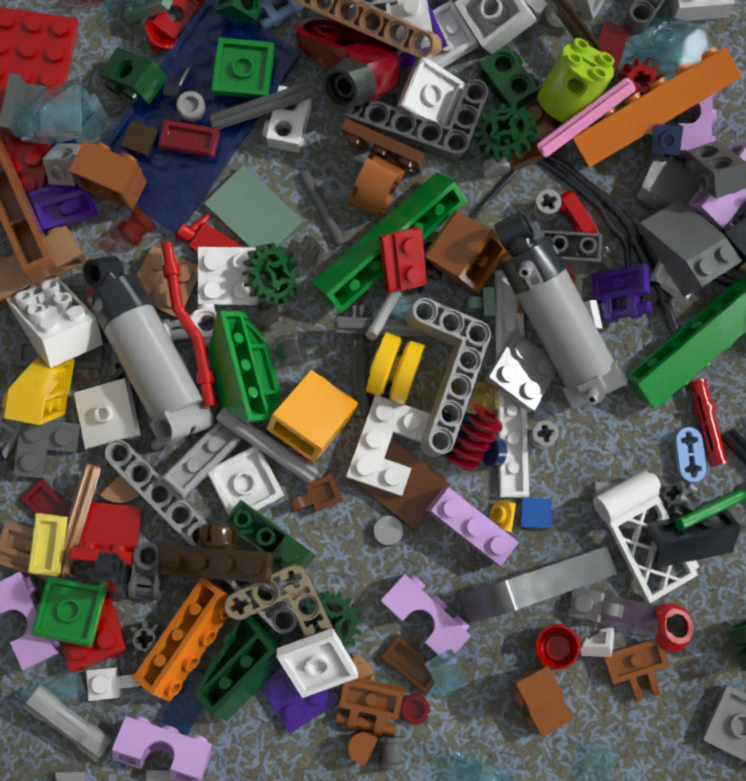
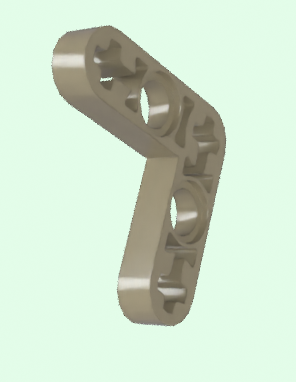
[225,564,333,638]

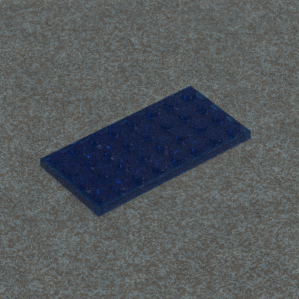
[105,0,301,234]

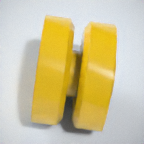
[366,332,425,405]

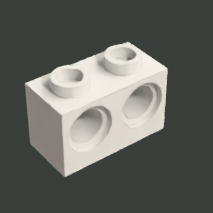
[263,85,313,154]

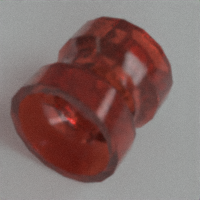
[117,207,157,247]

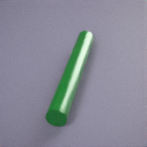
[675,489,746,530]

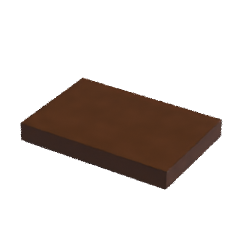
[346,438,451,530]

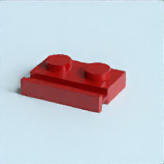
[378,227,428,293]

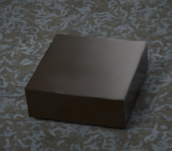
[121,121,159,158]

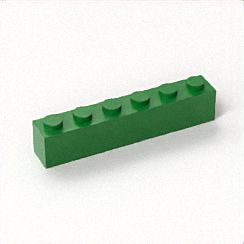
[311,172,467,314]
[625,273,746,409]

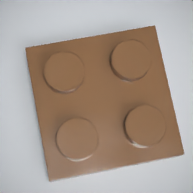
[137,245,198,319]

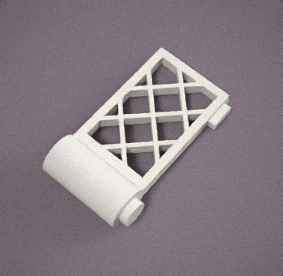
[593,470,699,603]

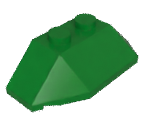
[208,311,281,423]

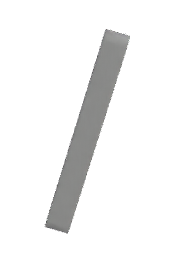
[105,440,299,634]

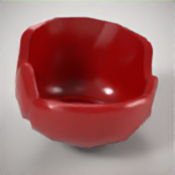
[534,624,580,670]

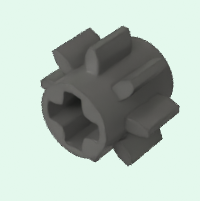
[662,480,701,516]
[127,621,160,658]

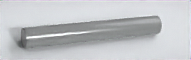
[366,290,403,340]

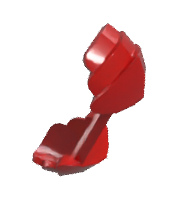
[144,0,207,51]

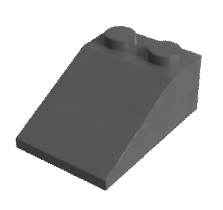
[638,199,742,298]

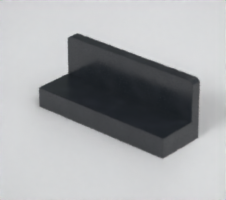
[646,509,741,568]

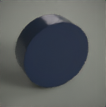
[483,437,507,467]

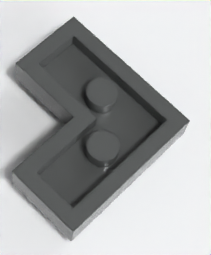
[13,420,81,478]

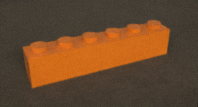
[571,46,742,168]

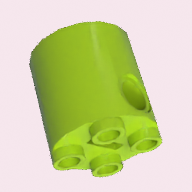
[537,38,614,123]

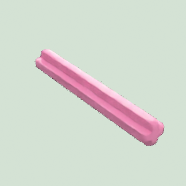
[537,78,636,157]

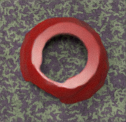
[654,603,694,653]

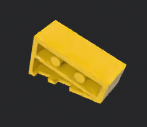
[2,355,75,425]

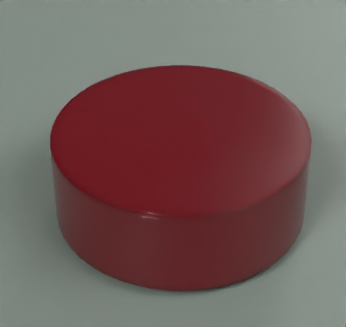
[400,694,430,725]

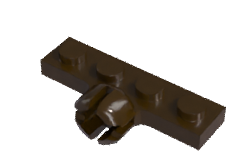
[158,523,274,583]

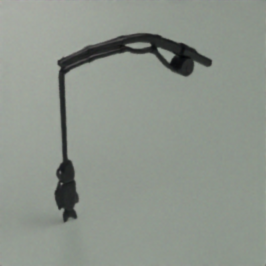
[417,155,680,336]

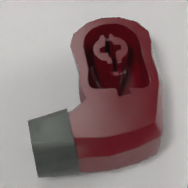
[295,16,401,114]

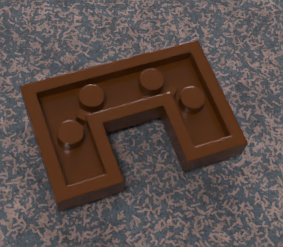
[341,118,426,174]

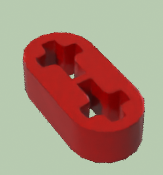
[560,190,597,233]

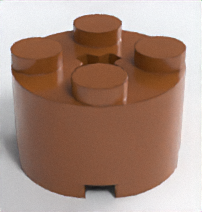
[346,151,405,218]

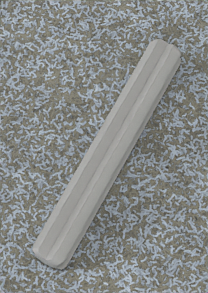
[216,407,318,483]

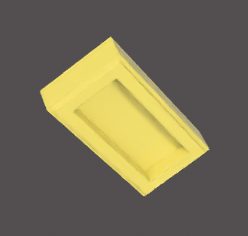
[28,513,68,577]

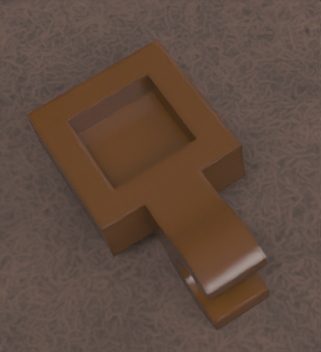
[289,474,343,513]

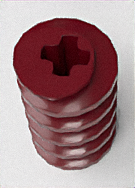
[444,403,503,470]

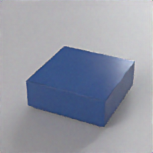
[520,497,552,529]

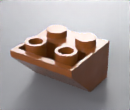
[424,210,507,294]

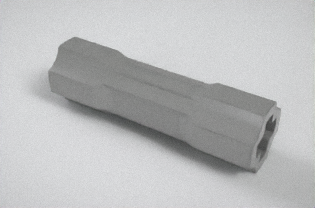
[22,685,112,761]

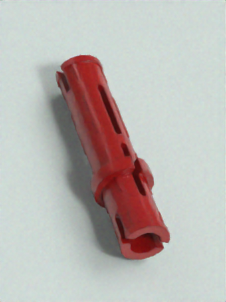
[688,379,729,467]

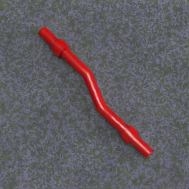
[161,242,216,408]

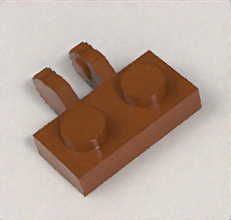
[602,638,670,702]

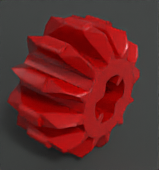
[617,58,664,100]

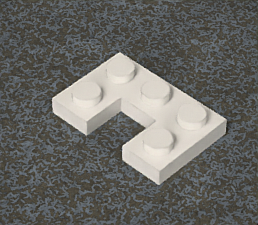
[346,395,430,497]

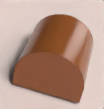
[348,730,377,766]

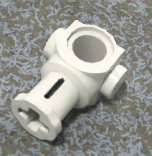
[163,304,217,347]

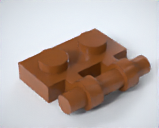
[335,677,405,737]

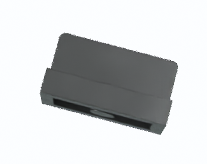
[0,73,49,141]

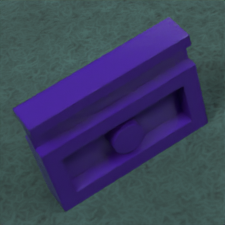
[28,183,98,233]

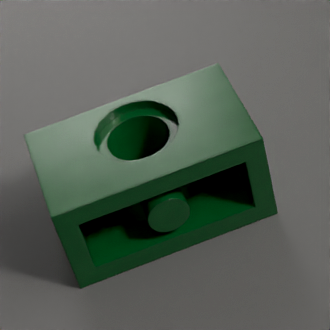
[99,47,168,104]

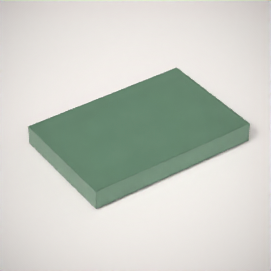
[204,165,304,261]

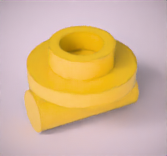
[489,501,516,532]

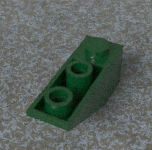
[223,499,316,579]

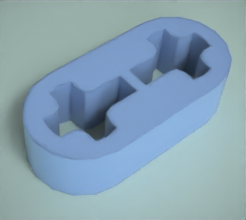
[674,427,706,483]

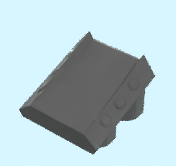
[636,154,701,211]

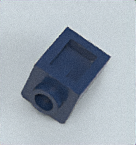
[650,122,683,155]

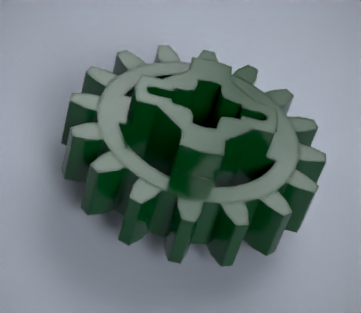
[475,103,538,163]
[242,243,300,307]
[298,590,362,649]

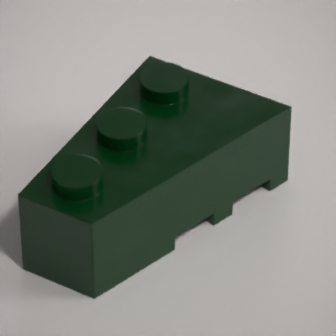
[194,608,282,721]

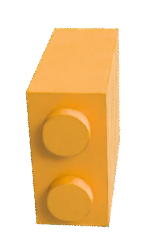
[267,370,358,463]

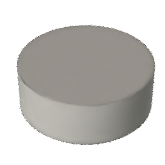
[176,91,206,122]
[482,157,511,178]
[374,516,403,546]

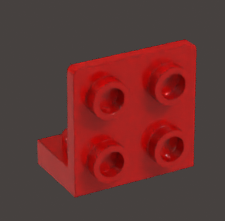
[69,502,142,565]

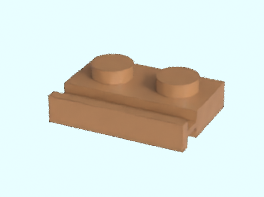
[0,520,47,580]

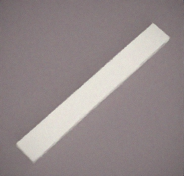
[494,271,529,498]

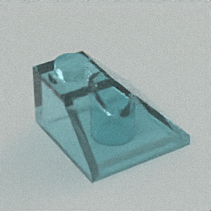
[625,15,710,67]
[19,78,82,145]

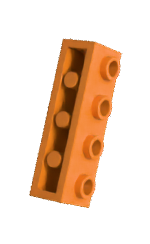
[132,578,239,701]

